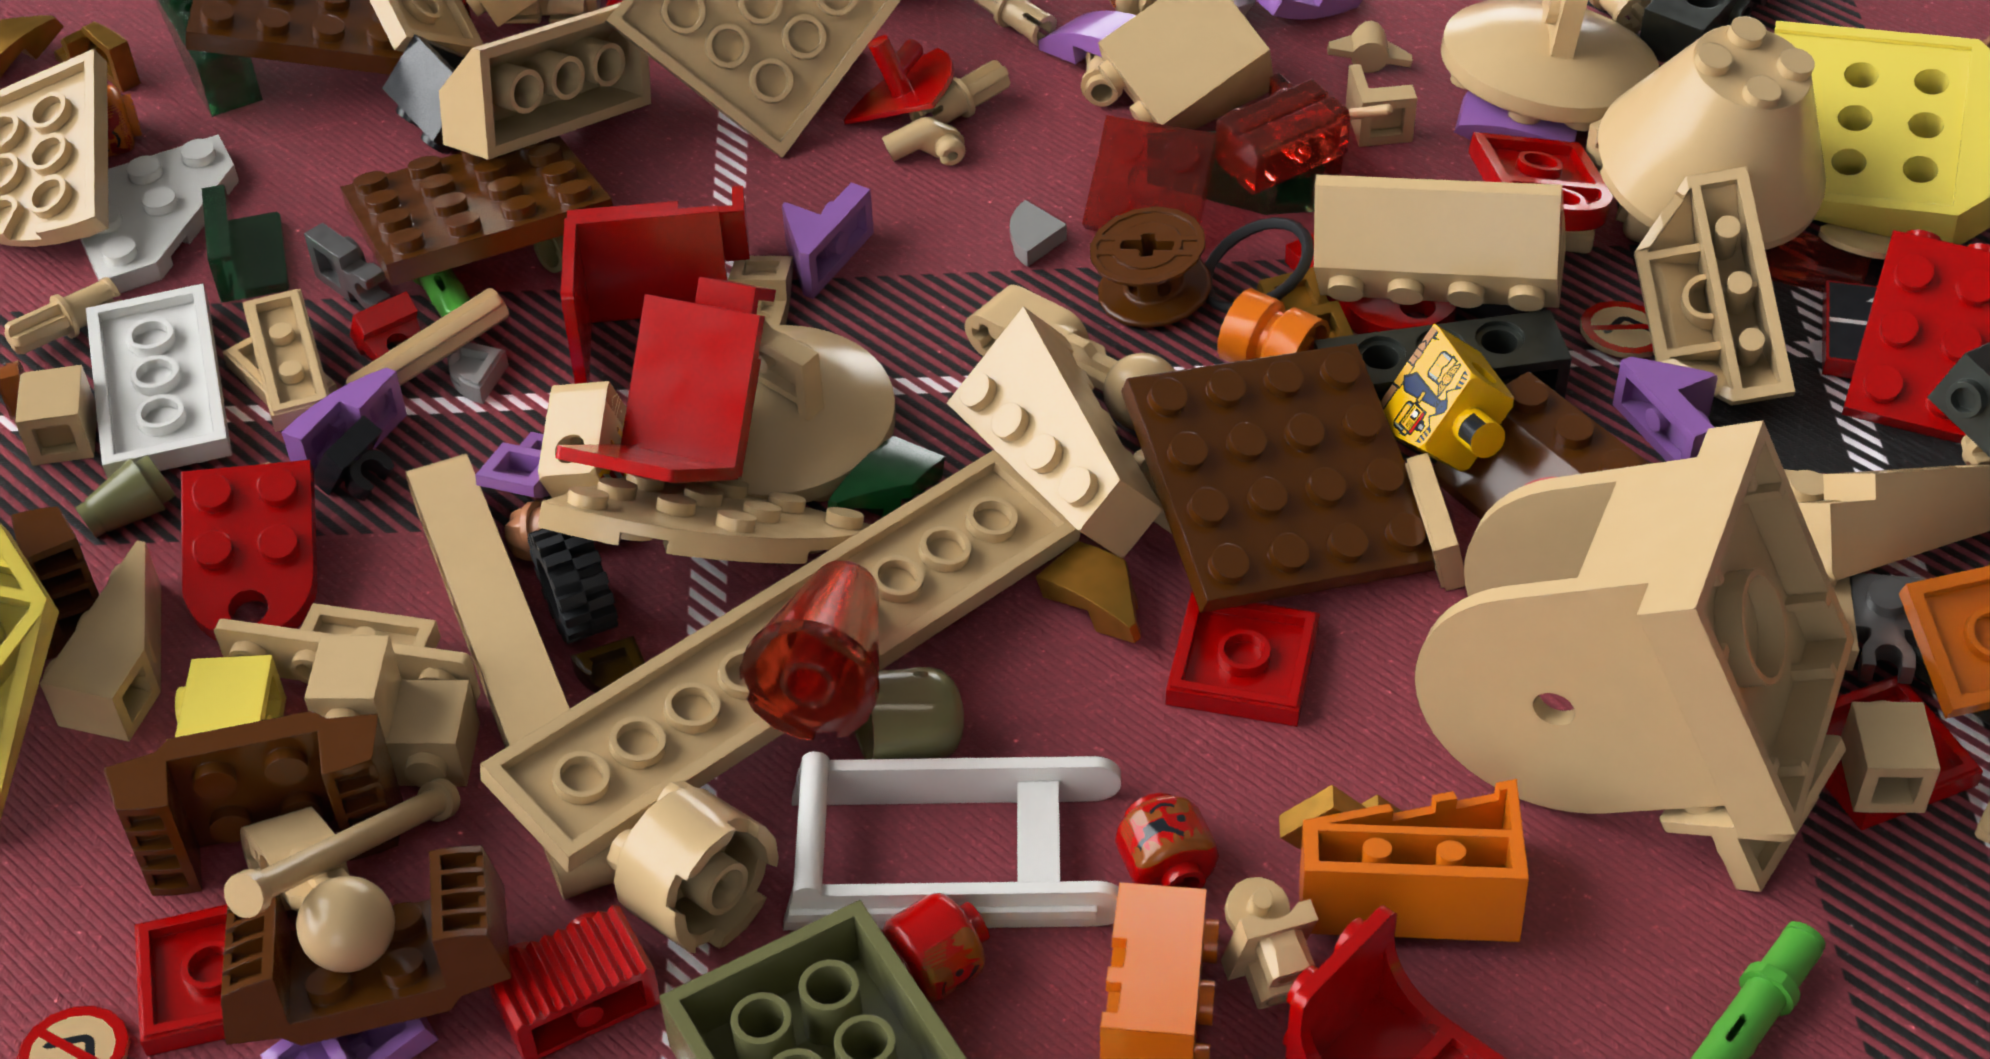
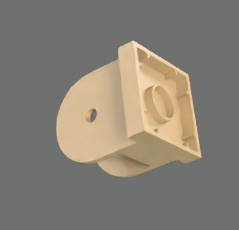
[1415,420,1854,837]

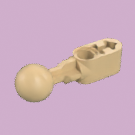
[965,285,1175,430]
[240,807,395,973]

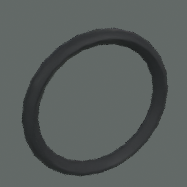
[1205,217,1314,313]

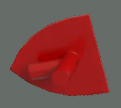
[843,35,955,125]

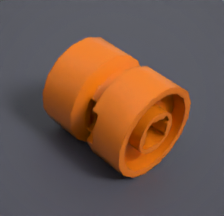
[1217,288,1330,362]

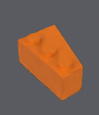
[1299,779,1529,942]
[1100,882,1219,1059]

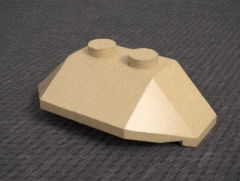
[1634,166,1796,406]

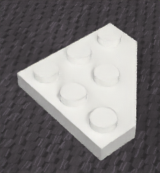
[80,134,239,293]

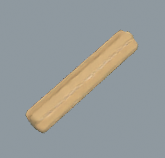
[346,288,509,386]

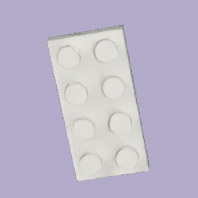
[86,284,232,479]

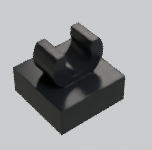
[314,415,395,501]

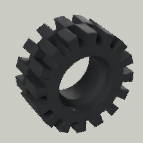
[527,528,618,644]

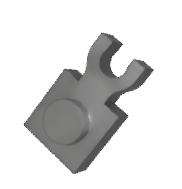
[304,222,391,309]
[1850,573,1920,684]

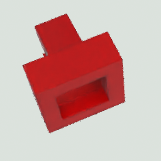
[350,291,421,361]

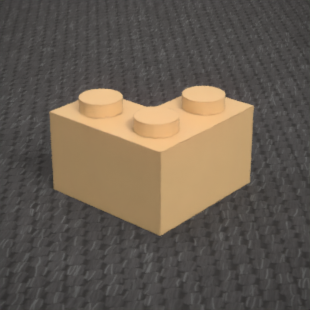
[304,635,480,787]

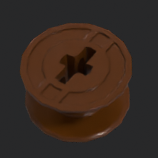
[1090,206,1212,328]

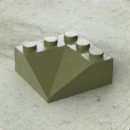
[659,900,967,1059]

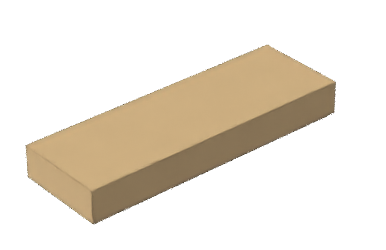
[242,288,329,432]

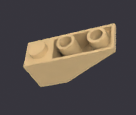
[40,540,161,742]

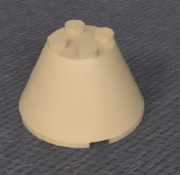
[1595,16,1826,250]

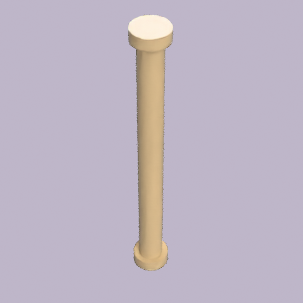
[224,778,460,918]

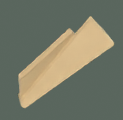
[1798,465,1990,580]

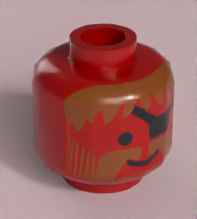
[1115,792,1219,889]
[882,893,990,1002]

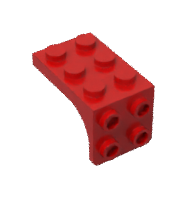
[1841,229,1990,444]
[1283,905,1506,1059]

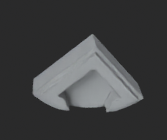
[1010,200,1067,267]
[447,342,509,404]

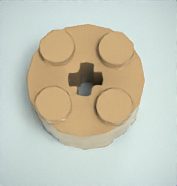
[607,781,779,953]

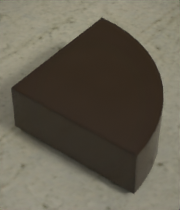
[571,636,645,693]

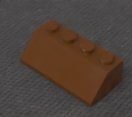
[1433,371,1650,519]

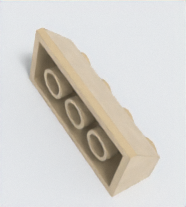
[439,3,651,160]
[1314,174,1566,311]

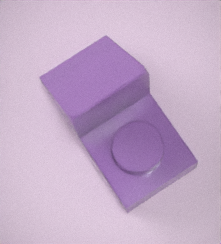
[782,182,874,299]
[1612,356,1718,461]

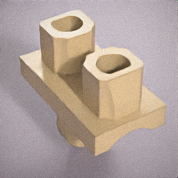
[1221,877,1318,1009]

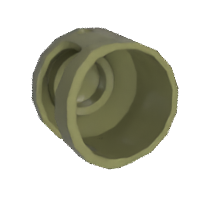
[848,667,964,759]

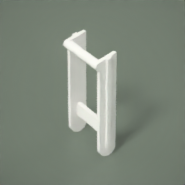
[783,751,1121,930]

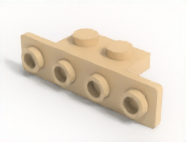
[214,603,481,704]

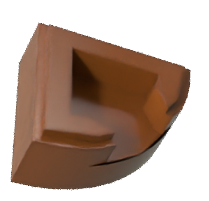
[0,360,25,421]

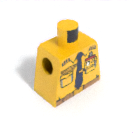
[1380,324,1514,472]

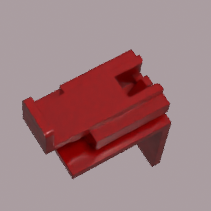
[560,186,750,384]
[555,277,776,483]

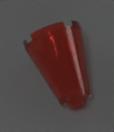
[739,560,880,740]

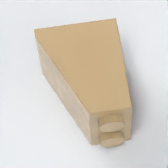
[1098,0,1274,144]

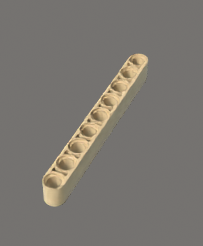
[405,454,616,900]

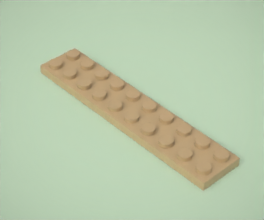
[480,450,1081,873]

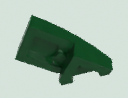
[827,436,946,518]

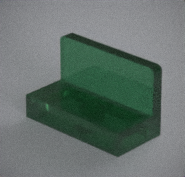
[201,184,290,303]

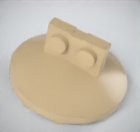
[1441,0,1659,131]
[698,314,896,502]

